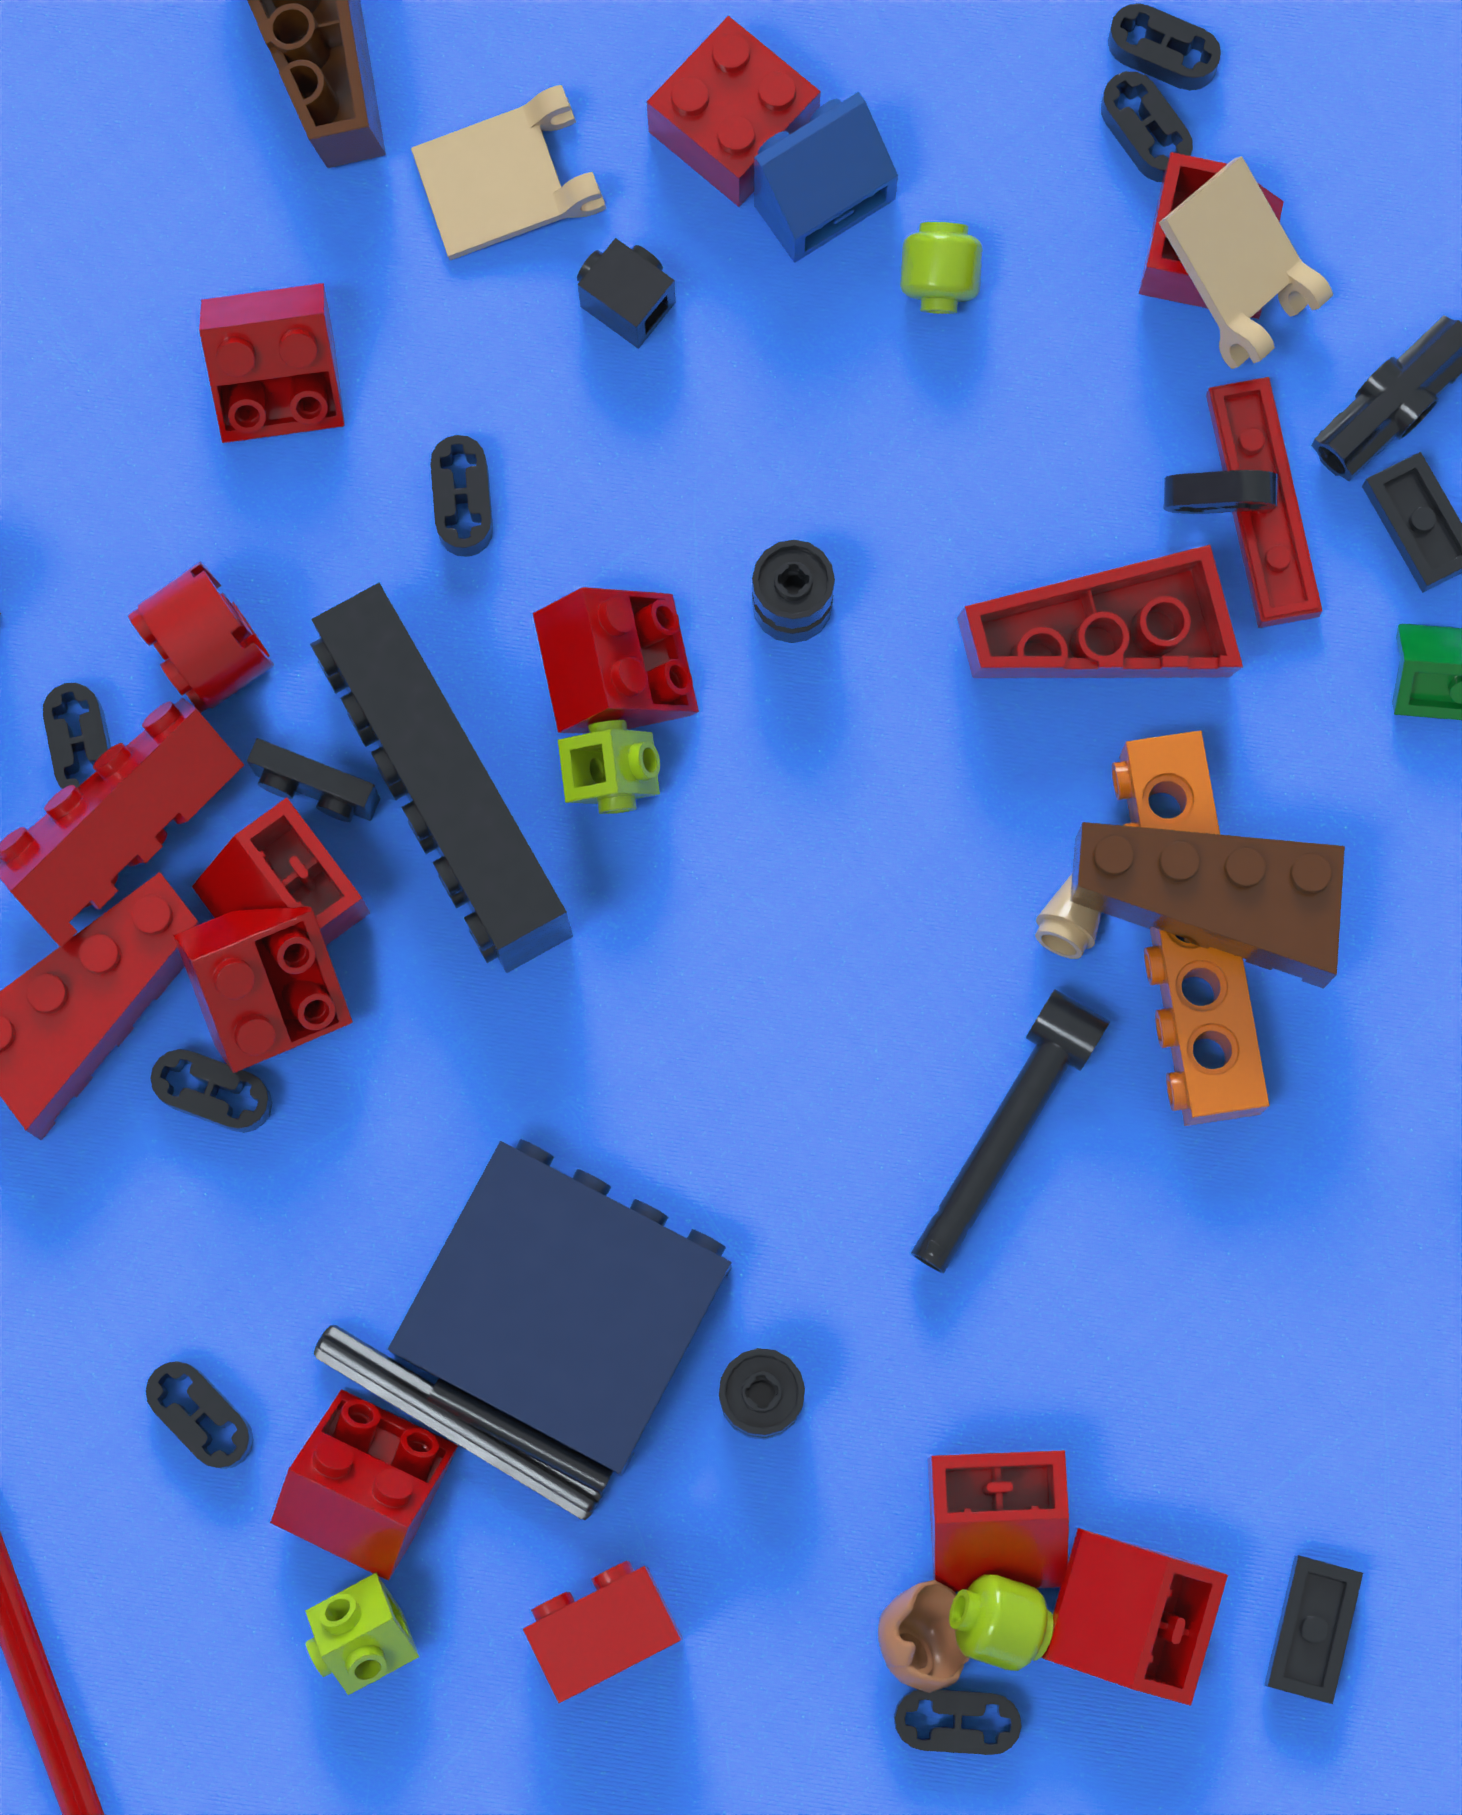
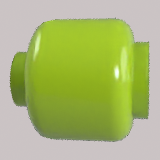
[900,222,983,314]
[949,1574,1054,1671]

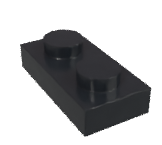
[1362,452,1462,593]
[247,738,381,823]
[1264,1555,1363,1704]

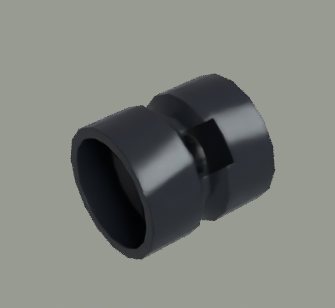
[752,539,835,643]
[719,1348,805,1440]

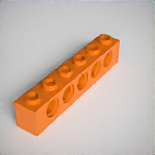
[1112,730,1270,1126]

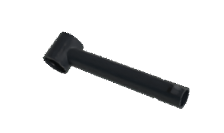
[911,989,1110,1274]

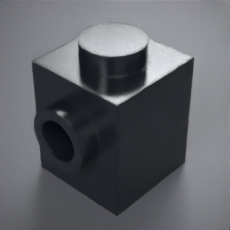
[577,238,676,349]

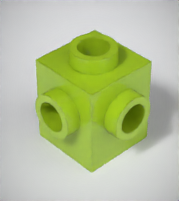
[558,720,660,814]
[305,1573,419,1695]

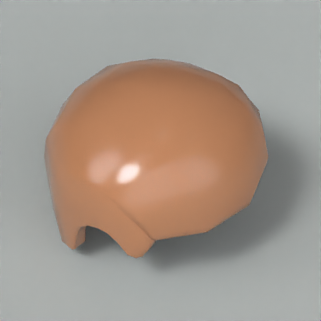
[878,1580,970,1693]

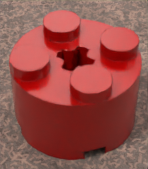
[128,561,274,713]

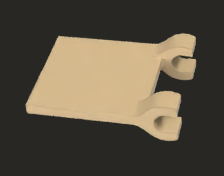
[411,85,607,261]
[1159,156,1333,369]

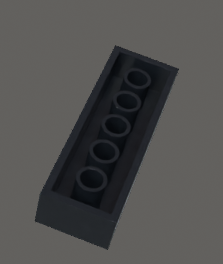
[310,582,573,973]

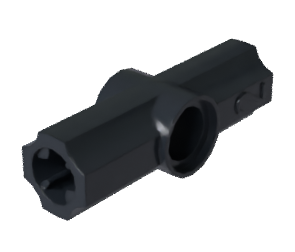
[1311,315,1462,481]

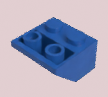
[754,91,898,263]

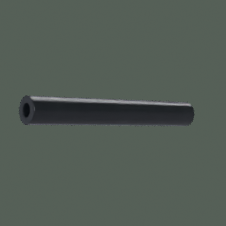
[427,1378,613,1494]

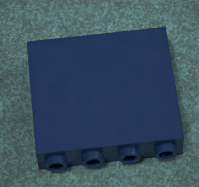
[387,1139,732,1476]

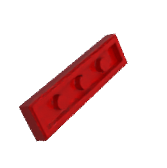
[1206,377,1323,628]

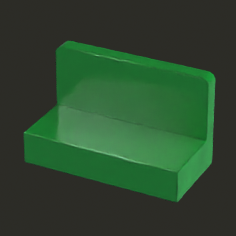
[1392,623,1462,720]

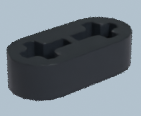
[1108,3,1221,91]
[1101,71,1193,182]
[430,435,493,557]
[1163,470,1278,514]
[43,683,111,789]
[150,1049,272,1133]
[146,1361,254,1469]
[894,1689,1022,1755]

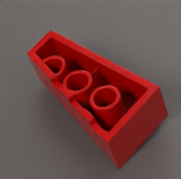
[957,545,1243,678]
[0,698,244,948]
[0,872,200,1140]

